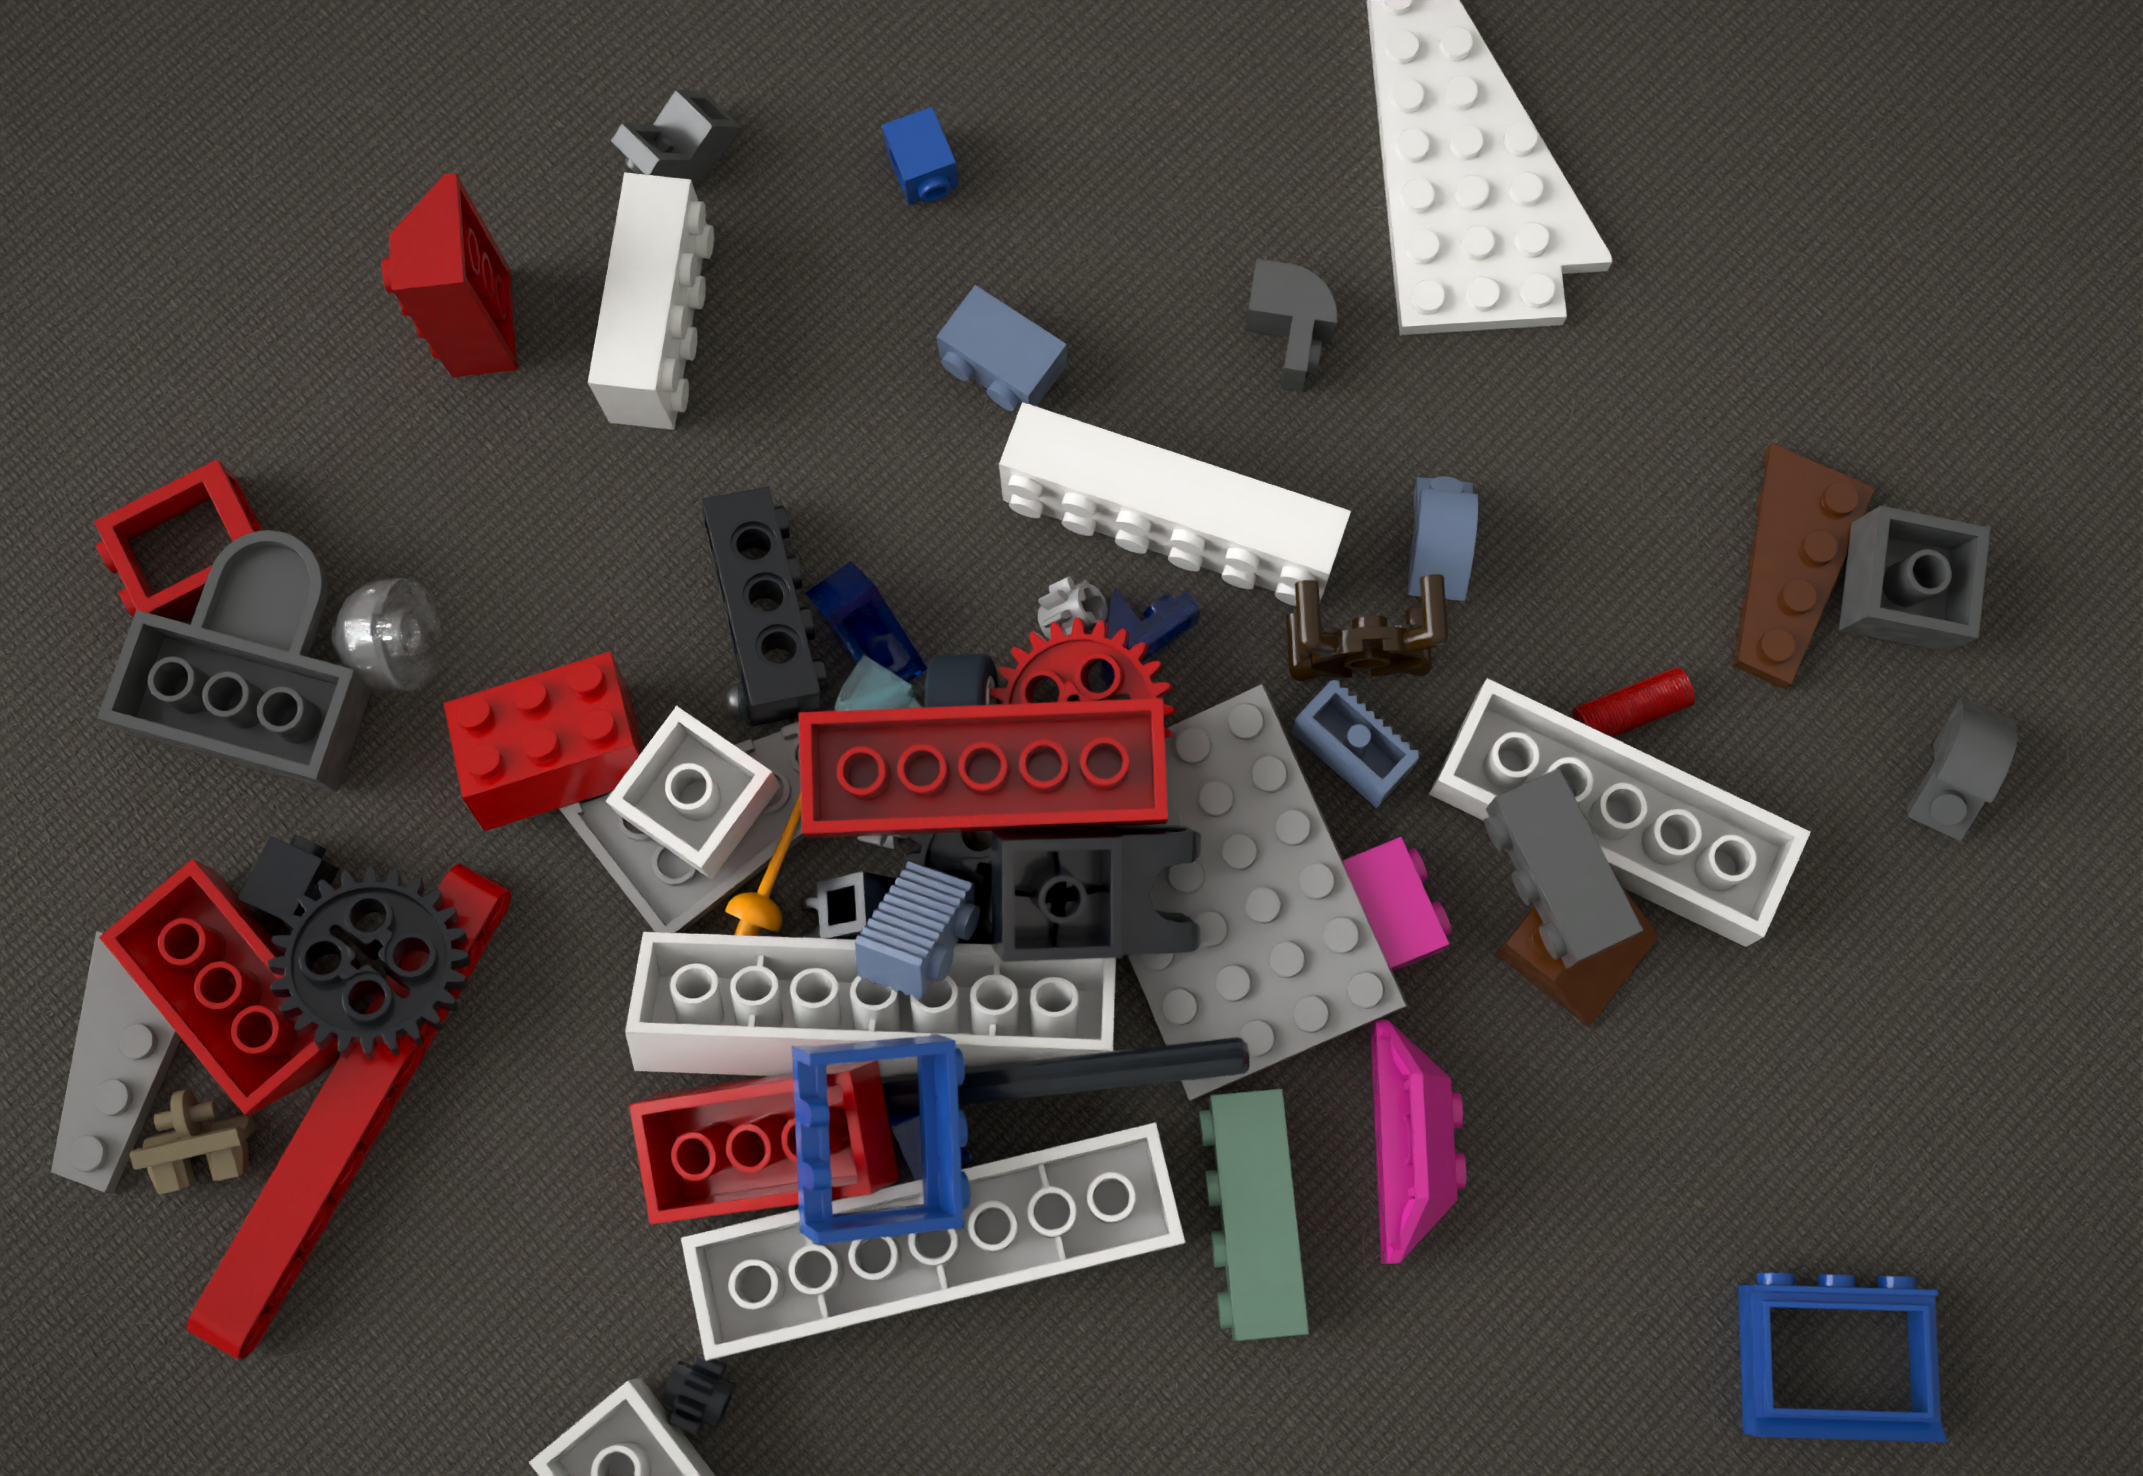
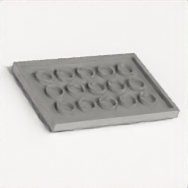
[1111,684,1408,1101]

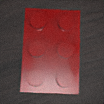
[444,651,644,831]

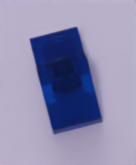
[1101,588,1201,686]

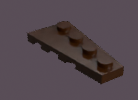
[1733,443,1875,690]

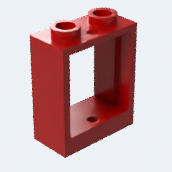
[94,459,263,622]

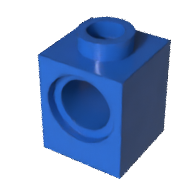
[881,107,959,205]

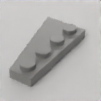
[51,931,182,1193]

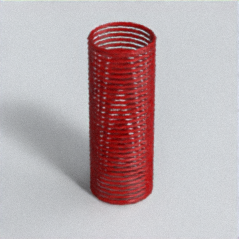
[1572,667,1695,738]

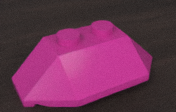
[1370,1020,1466,1264]

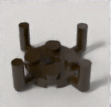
[1286,574,1448,681]

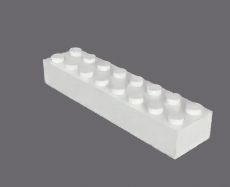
[625,932,1116,1089]
[681,1123,1185,1360]

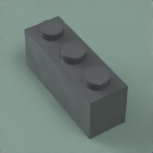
[1484,768,1644,969]

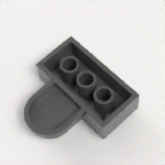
[97,530,374,792]

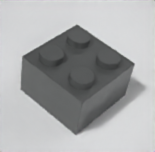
[1839,505,1990,652]

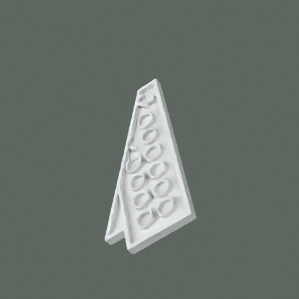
[1367,0,1612,335]

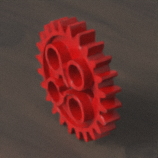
[989,618,1177,758]

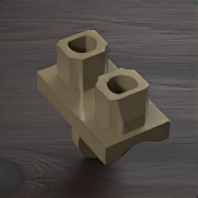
[129,1089,256,1195]

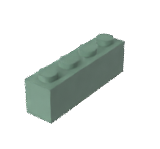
[1199,1089,1309,1341]

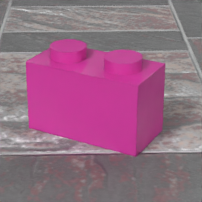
[1343,837,1452,972]

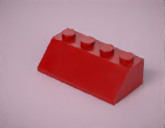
[382,173,518,377]
[99,859,341,1116]

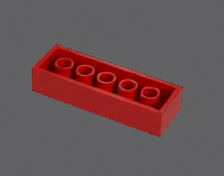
[799,698,1168,838]

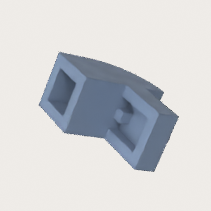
[1408,476,1478,601]

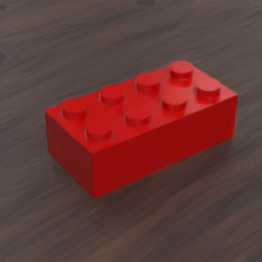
[629,1060,899,1224]

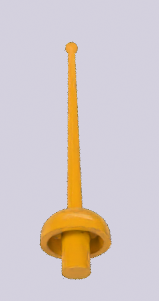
[725,792,801,936]

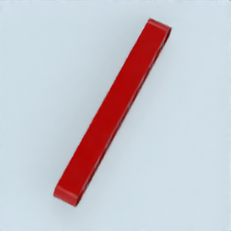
[187,863,512,1361]

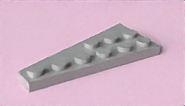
[560,684,922,933]

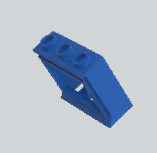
[792,1034,970,1245]
[1738,1273,1948,1442]

